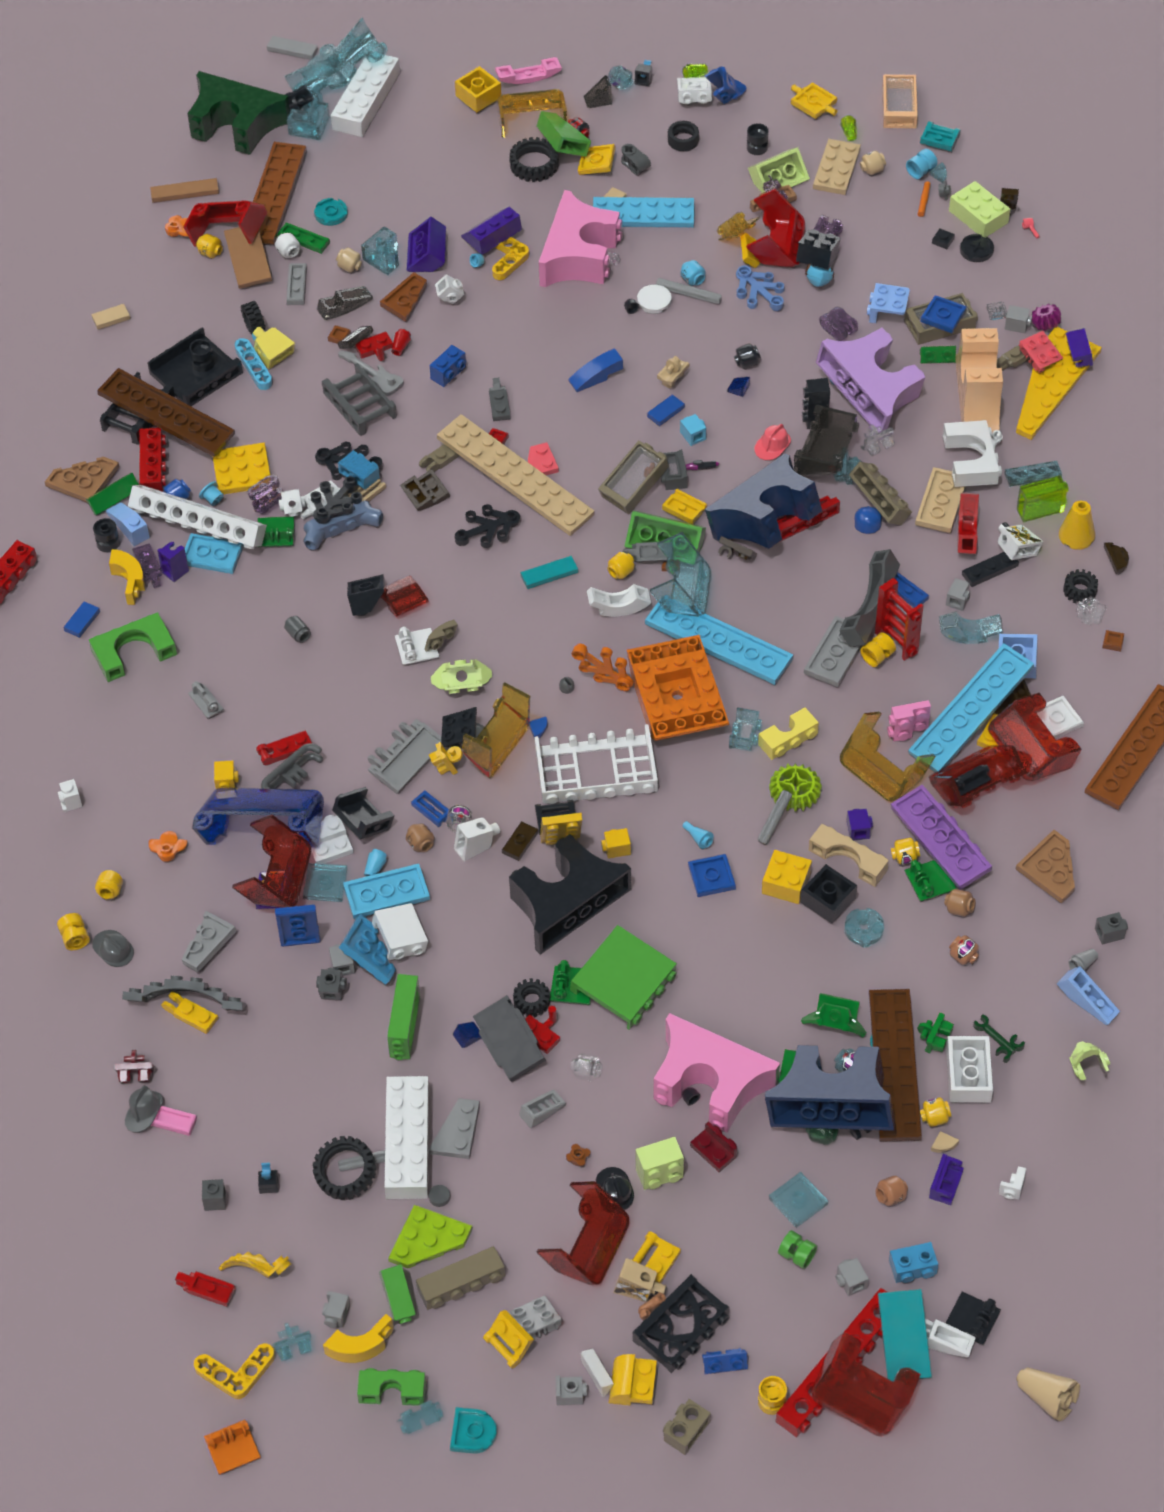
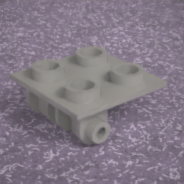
[509,1295,562,1339]

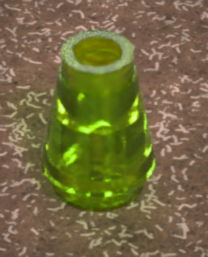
[682,64,708,78]
[840,115,857,141]

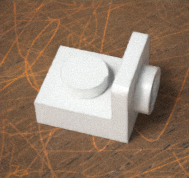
[999,1166,1026,1200]

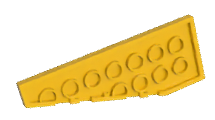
[1016,327,1102,440]

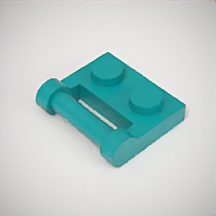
[920,121,961,152]

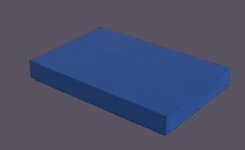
[275,904,321,947]

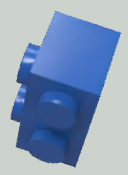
[429,345,466,387]

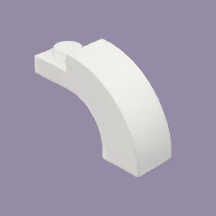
[587,584,651,617]

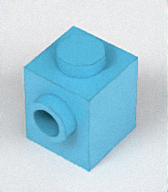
[680,414,706,446]

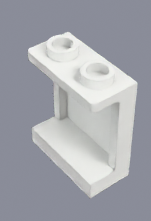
[372,903,428,960]

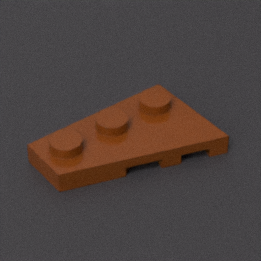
[380,272,427,322]

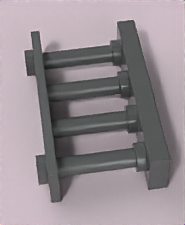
[322,363,397,436]

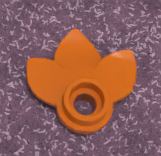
[165,215,188,237]
[148,831,187,862]

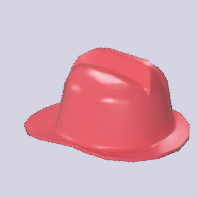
[754,424,791,460]

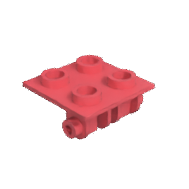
[1019,331,1063,373]

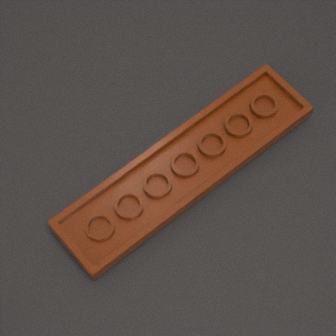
[1084,684,1164,810]

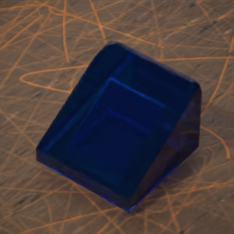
[727,377,750,397]
[453,1021,482,1048]

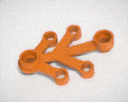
[571,643,634,691]

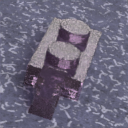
[132,543,162,588]

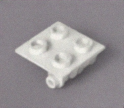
[395,627,439,665]

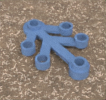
[736,265,784,311]

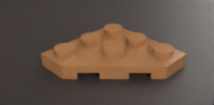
[45,457,119,503]
[1016,830,1075,904]

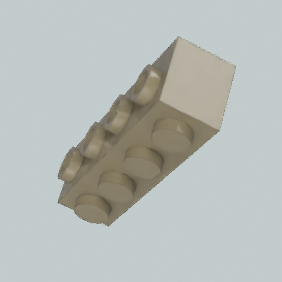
[849,462,912,525]

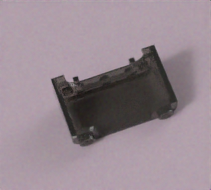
[794,405,860,478]

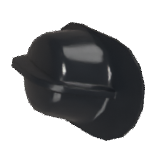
[596,1167,634,1212]

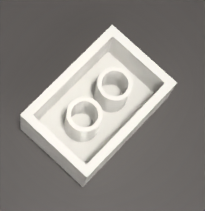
[946,1036,993,1103]

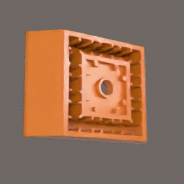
[627,635,729,741]

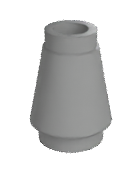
[1068,948,1098,971]

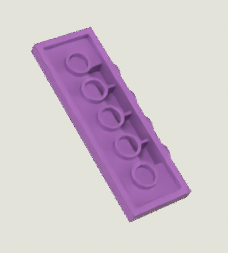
[891,784,992,890]

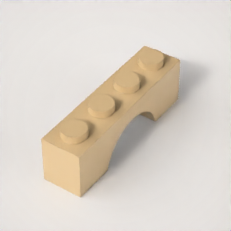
[809,824,889,887]

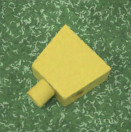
[253,327,295,369]

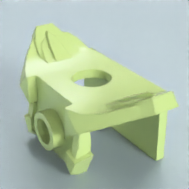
[431,659,492,694]
[1069,1041,1111,1080]

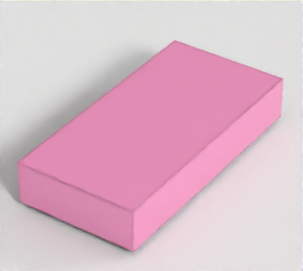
[151,1106,197,1136]

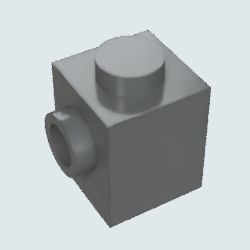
[1095,912,1128,945]

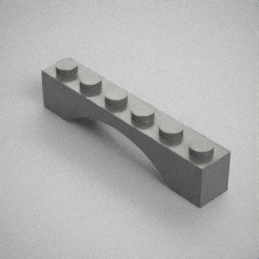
[839,549,900,646]

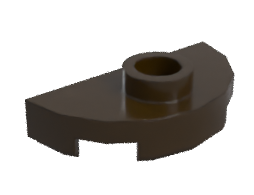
[1104,542,1129,574]

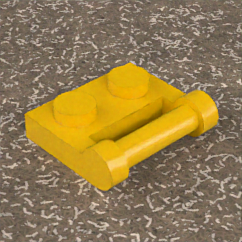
[631,1231,681,1283]
[483,1310,534,1369]

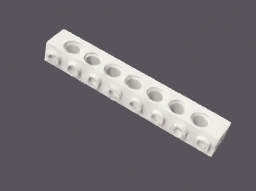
[128,485,267,549]

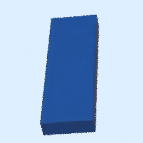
[895,572,929,608]

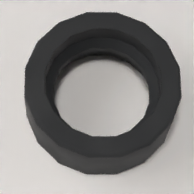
[668,120,699,152]

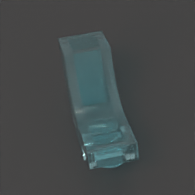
[939,611,1003,644]

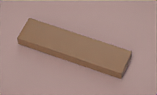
[150,178,219,203]

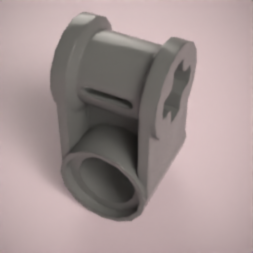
[621,144,651,175]

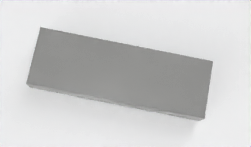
[267,36,318,60]
[286,263,307,305]

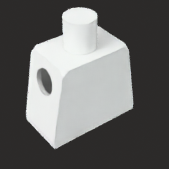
[454,817,500,862]

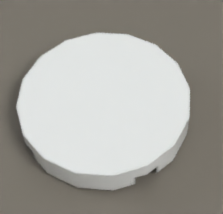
[637,285,671,314]

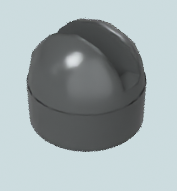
[559,677,574,694]

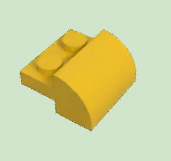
[609,1354,657,1406]

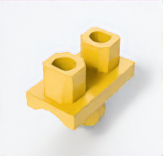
[429,742,463,775]

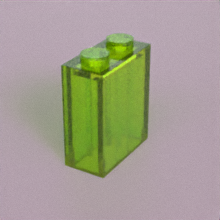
[1016,475,1069,522]

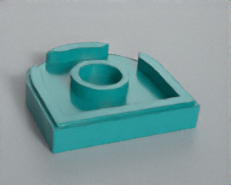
[450,1407,497,1454]

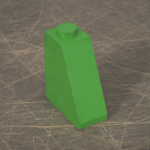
[379,1264,416,1324]

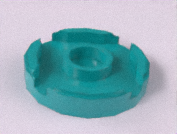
[314,198,348,226]

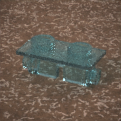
[396,1400,443,1434]

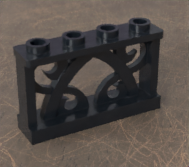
[633,1274,730,1373]

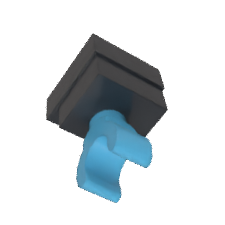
[634,60,652,87]
[258,1162,278,1194]

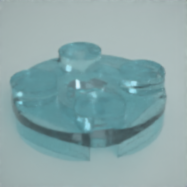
[844,908,884,948]

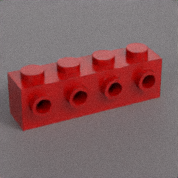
[139,428,166,492]
[0,540,37,604]

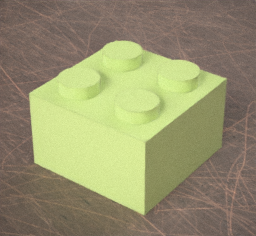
[635,1137,684,1190]

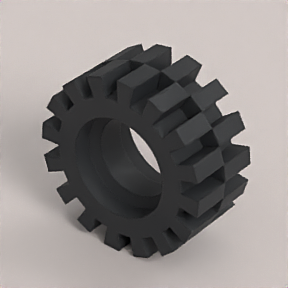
[240,301,265,334]
[1063,569,1098,604]
[513,978,550,1017]

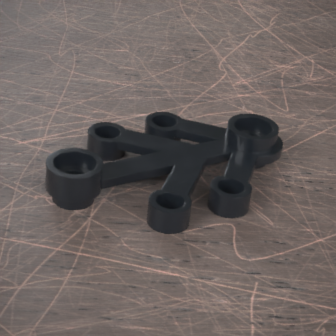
[315,442,383,480]
[310,476,362,524]
[454,504,520,548]

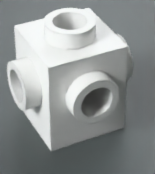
[435,274,464,305]
[279,489,305,517]

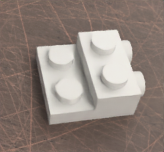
[677,77,712,104]
[303,815,353,866]

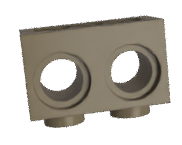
[663,1399,711,1455]

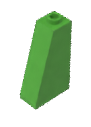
[536,111,591,156]

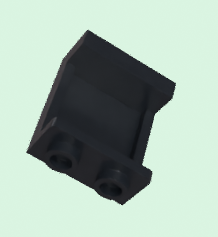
[332,787,395,840]

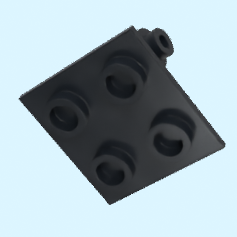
[441,707,477,748]
[945,1291,1001,1345]

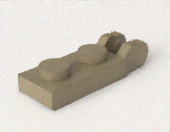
[419,444,460,472]

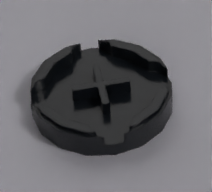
[960,234,994,263]

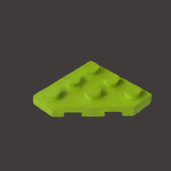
[388,1205,472,1269]

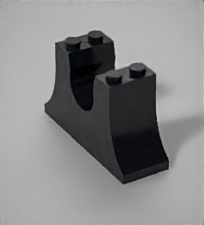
[509,834,631,955]

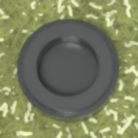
[429,1185,450,1207]

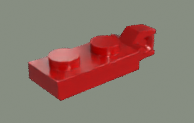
[175,1271,236,1307]

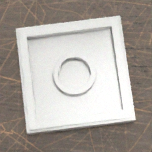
[1030,696,1084,739]

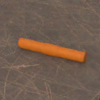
[918,181,931,217]

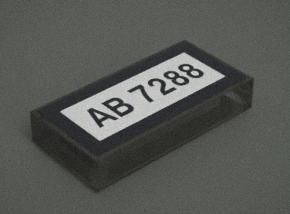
[337,326,374,349]

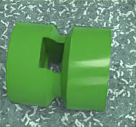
[778,1230,818,1269]

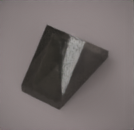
[583,75,612,108]

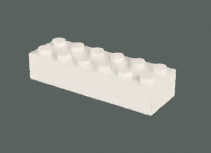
[331,51,400,137]
[385,1076,429,1199]

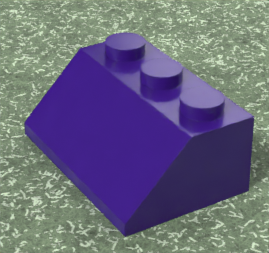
[461,207,522,255]
[407,217,446,272]

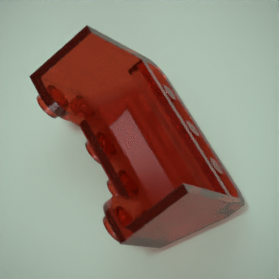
[988,692,1082,781]
[929,745,1026,808]
[811,1332,921,1437]

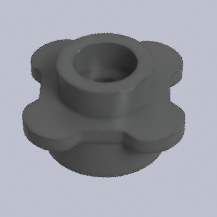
[938,180,951,200]

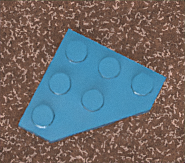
[339,914,396,985]

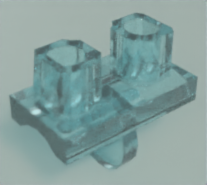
[834,448,862,485]
[272,1322,311,1361]

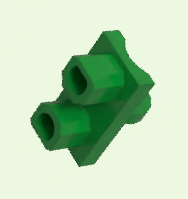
[917,1012,954,1053]

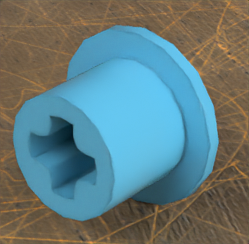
[199,481,224,506]

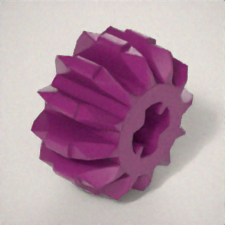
[1032,303,1061,331]

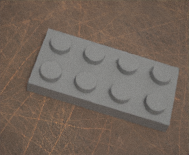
[804,616,862,687]

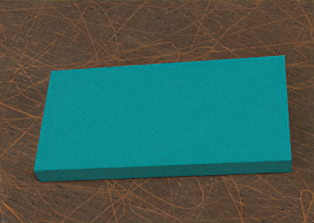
[878,1289,932,1381]

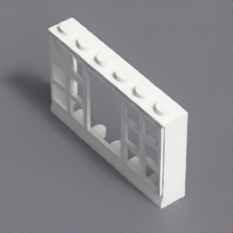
[534,724,658,804]

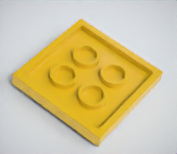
[213,442,272,495]

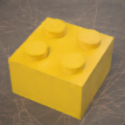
[455,66,502,113]
[762,849,812,904]

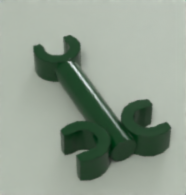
[973,1014,1025,1063]

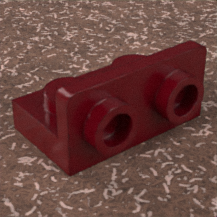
[690,1121,737,1172]

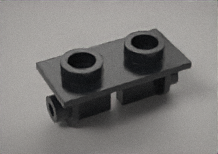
[949,765,991,797]

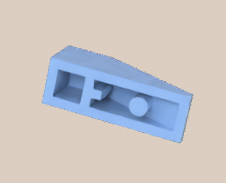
[106,502,150,546]
[1057,966,1120,1025]

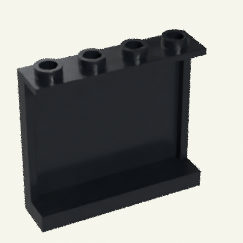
[147,327,243,407]

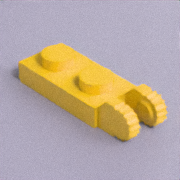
[161,992,218,1034]

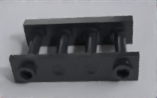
[100,372,175,445]

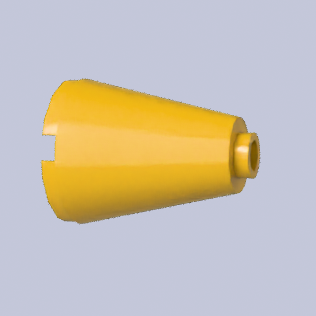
[1059,500,1095,550]

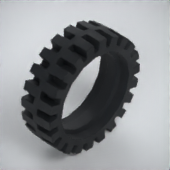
[509,137,559,182]
[313,1136,377,1200]

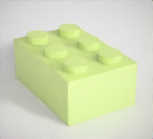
[949,181,1010,238]

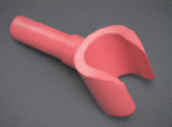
[1022,218,1040,239]

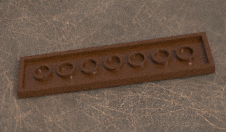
[97,368,235,457]

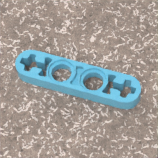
[234,338,272,390]

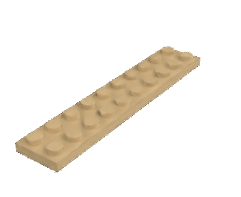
[437,414,595,536]

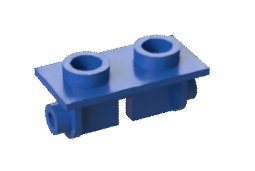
[702,1348,748,1374]

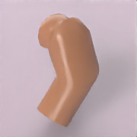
[638,1292,666,1320]

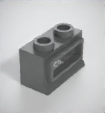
[661,449,687,490]

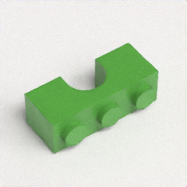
[357,1368,426,1406]

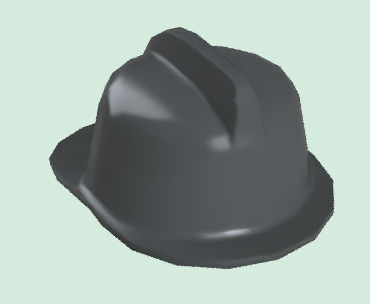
[92,930,134,967]
[125,1085,163,1132]

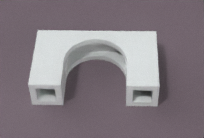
[942,420,1002,487]

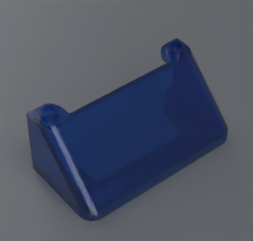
[192,788,324,848]

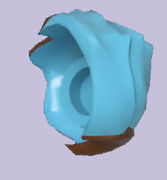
[805,264,834,287]

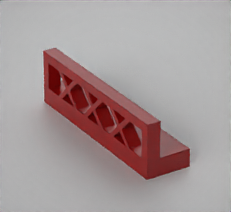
[777,495,840,543]

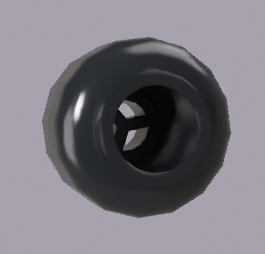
[734,343,761,369]

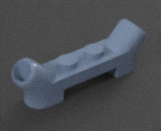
[303,501,383,550]

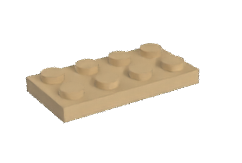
[813,139,861,195]
[915,467,966,533]

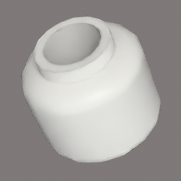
[275,233,300,258]

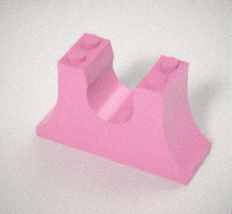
[539,190,622,287]
[654,1013,780,1133]

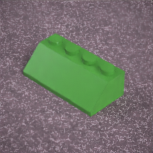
[624,511,706,564]

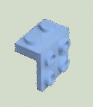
[867,283,910,323]

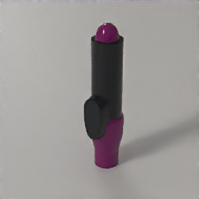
[685,460,719,470]

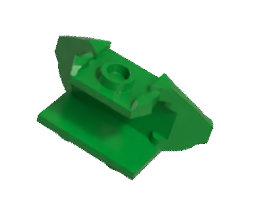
[801,993,866,1037]

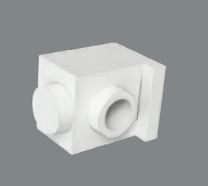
[58,779,82,812]

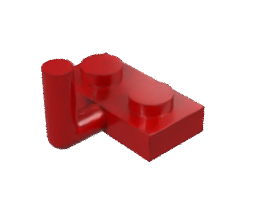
[354,332,393,361]
[525,1006,560,1054]

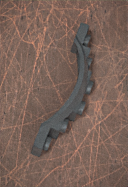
[122,976,246,1011]

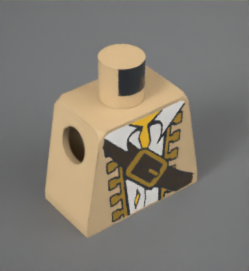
[613,1258,666,1302]

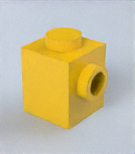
[214,760,239,792]
[601,828,631,859]

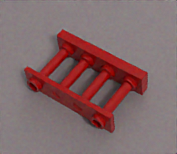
[875,578,924,661]

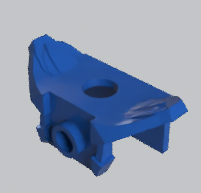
[705,66,747,104]

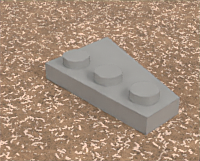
[182,911,236,972]
[428,1098,480,1159]

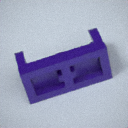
[1066,328,1093,367]
[157,542,189,582]
[929,1153,964,1206]

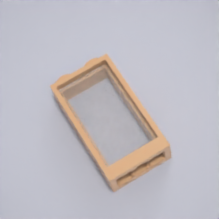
[882,74,917,128]

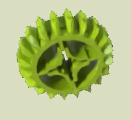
[769,763,822,812]

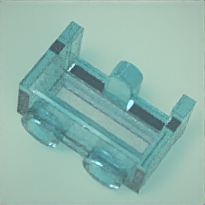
[729,707,762,751]

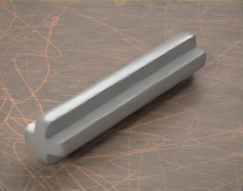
[758,790,792,844]
[338,1150,385,1171]

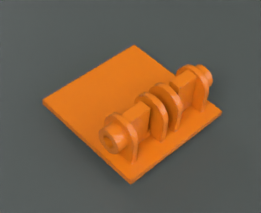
[204,1420,260,1475]

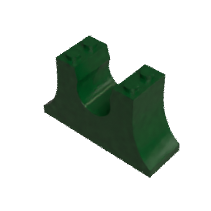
[187,71,291,155]

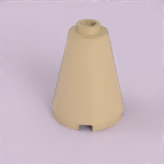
[1016,1367,1080,1421]

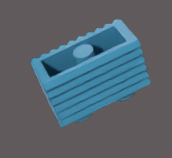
[338,450,380,490]

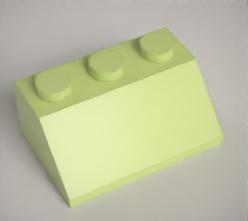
[748,147,810,193]

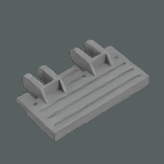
[367,719,441,794]

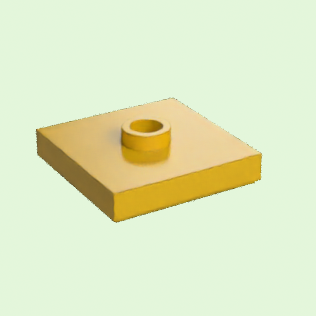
[578,144,616,175]

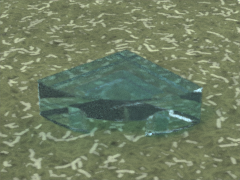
[930,163,947,183]

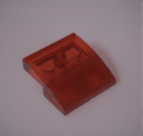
[381,575,429,617]

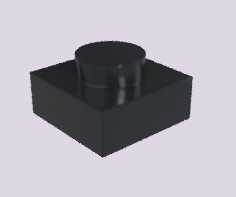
[932,228,955,249]

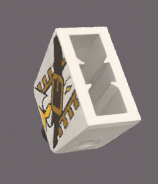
[998,522,1043,560]

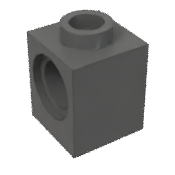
[202,1179,226,1211]

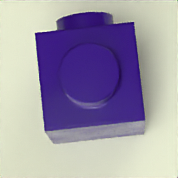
[846,809,873,841]

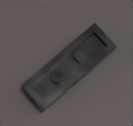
[962,552,1019,587]

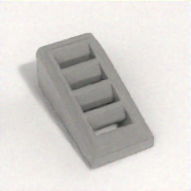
[519,1089,566,1128]

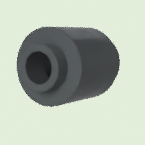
[284,616,311,643]

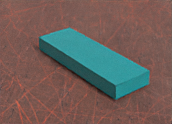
[520,556,578,589]

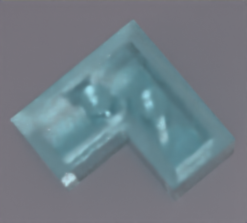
[287,101,330,140]
[361,226,399,275]

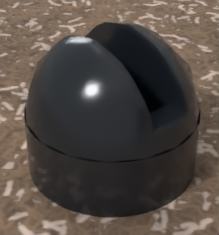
[624,299,639,314]
[682,1087,700,1106]

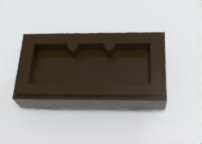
[502,821,538,861]

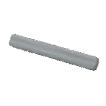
[656,278,722,304]

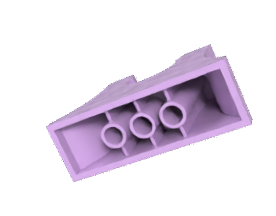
[816,328,925,437]

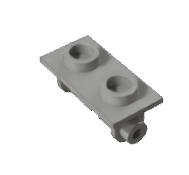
[188,681,224,719]

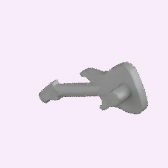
[338,351,404,395]

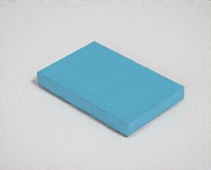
[185,533,244,574]

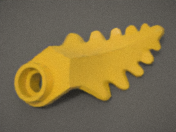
[219,1252,291,1278]

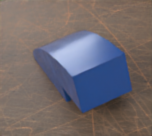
[568,348,623,392]

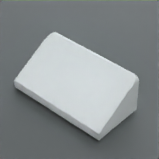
[581,1349,614,1397]

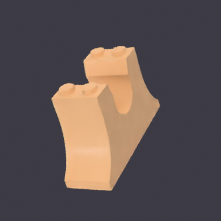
[956,328,1003,432]

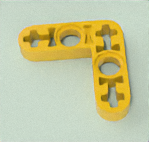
[492,237,529,280]
[194,1343,275,1399]

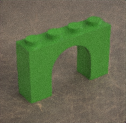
[89,612,177,682]

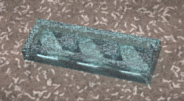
[1004,461,1062,487]

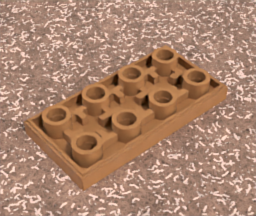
[224,227,272,289]

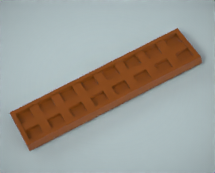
[253,142,307,245]

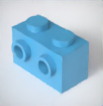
[889,1242,939,1283]

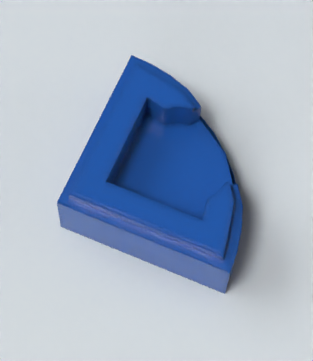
[529,716,547,740]

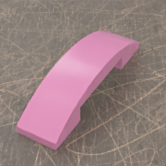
[495,57,562,84]

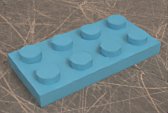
[343,864,430,919]

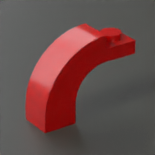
[957,493,979,554]

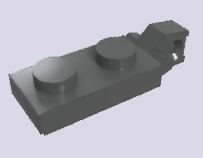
[489,378,510,421]
[622,541,674,561]

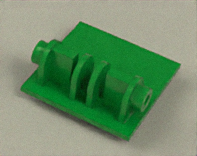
[258,516,294,547]
[904,860,956,902]
[550,960,591,1005]

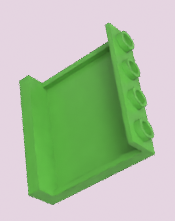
[570,925,677,1030]

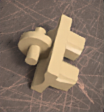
[657,356,689,389]

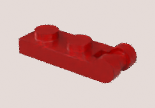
[256,730,312,765]

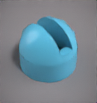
[470,253,485,267]

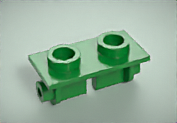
[920,346,956,363]

